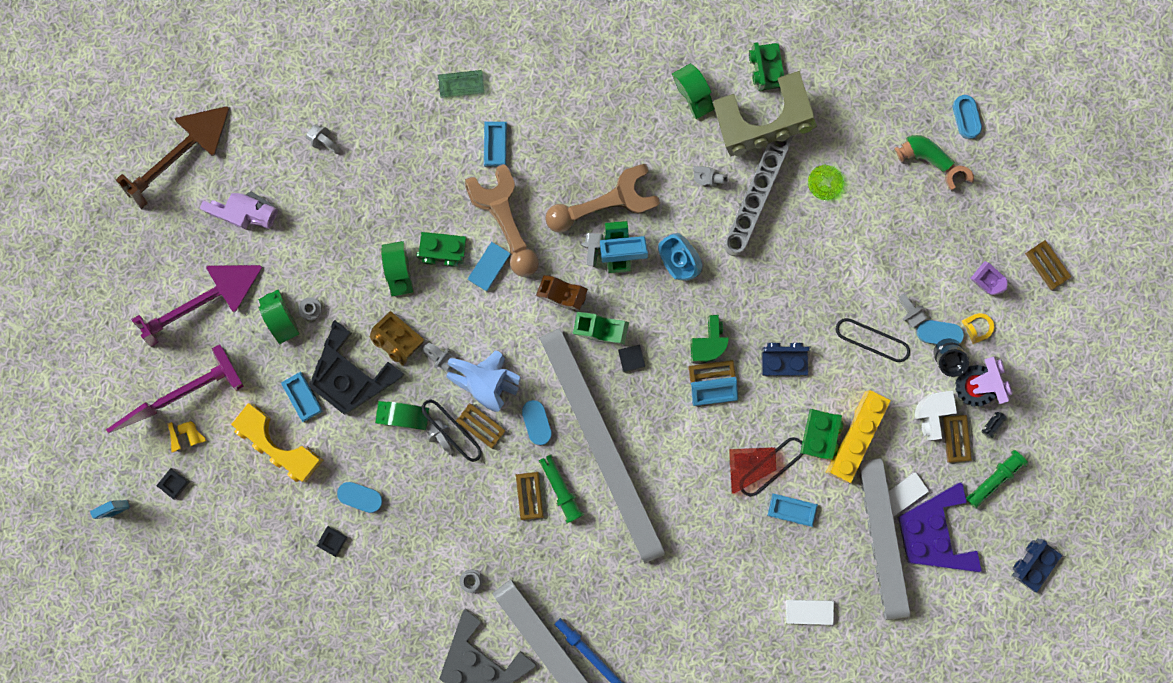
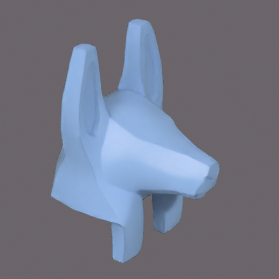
[446,351,520,412]

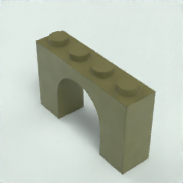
[713,71,817,157]

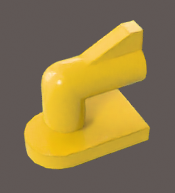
[167,421,206,453]

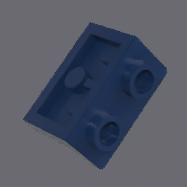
[761,343,810,376]
[1012,538,1062,593]

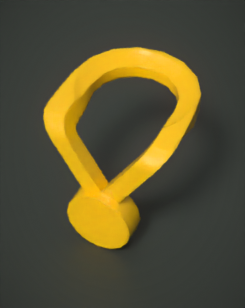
[962,313,994,344]

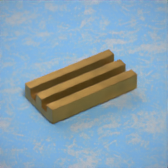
[1025,240,1071,290]
[688,360,736,385]
[456,403,506,449]
[942,415,972,462]
[515,472,544,520]

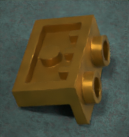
[369,311,424,366]

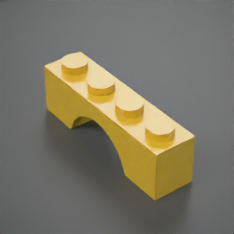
[825,390,891,483]
[231,403,323,483]

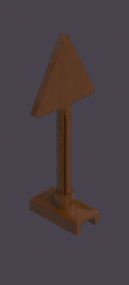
[116,106,229,210]

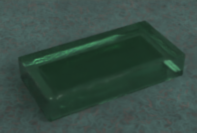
[438,70,485,98]

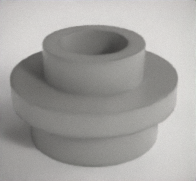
[299,297,322,320]
[459,569,483,593]

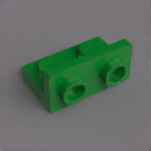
[749,42,784,91]
[417,232,467,267]
[800,409,843,460]

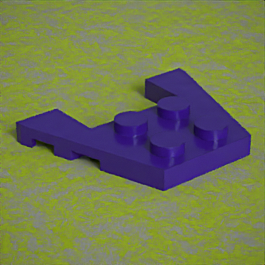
[898,482,982,572]

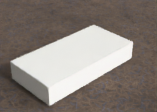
[888,472,929,516]
[786,599,834,625]

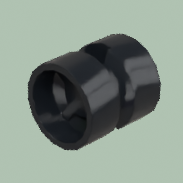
[933,338,969,377]

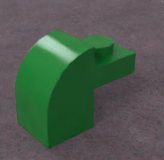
[672,63,715,119]
[604,221,631,274]
[381,241,414,297]
[258,289,300,345]
[572,312,629,345]
[690,315,729,363]
[375,401,429,430]

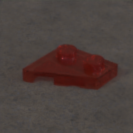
[729,447,777,494]

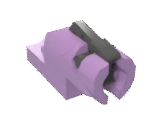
[199,191,278,230]

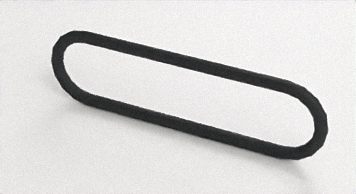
[836,318,910,363]
[422,399,482,462]
[739,437,803,497]

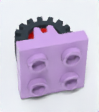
[955,356,1013,407]

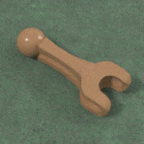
[465,164,539,277]
[545,164,661,233]

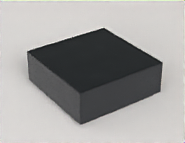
[618,345,645,372]
[156,468,190,500]
[316,525,348,557]

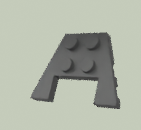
[439,609,536,683]

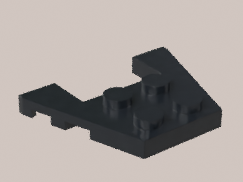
[309,320,405,415]

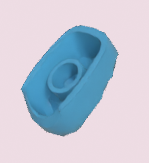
[658,233,703,281]

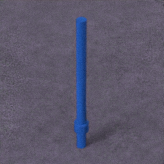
[554,618,623,683]

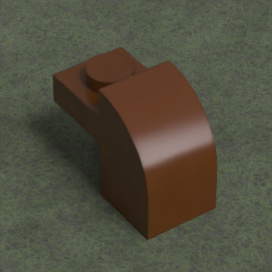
[536,275,588,311]

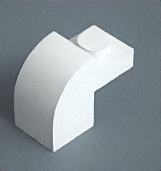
[915,391,957,440]

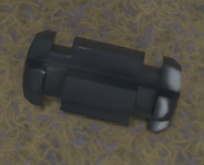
[982,411,1007,438]

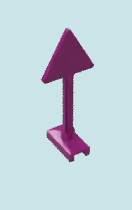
[131,265,262,347]
[106,344,244,434]

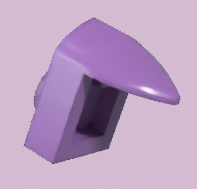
[970,261,1008,295]

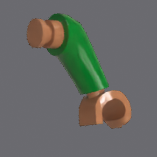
[894,135,974,190]

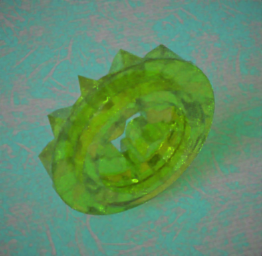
[808,164,844,200]

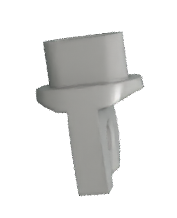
[306,124,341,154]
[694,166,728,187]
[581,233,604,266]
[898,293,927,328]
[421,343,457,372]
[426,419,455,455]

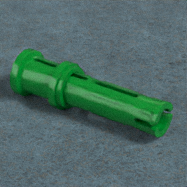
[966,450,1029,509]
[539,454,585,524]

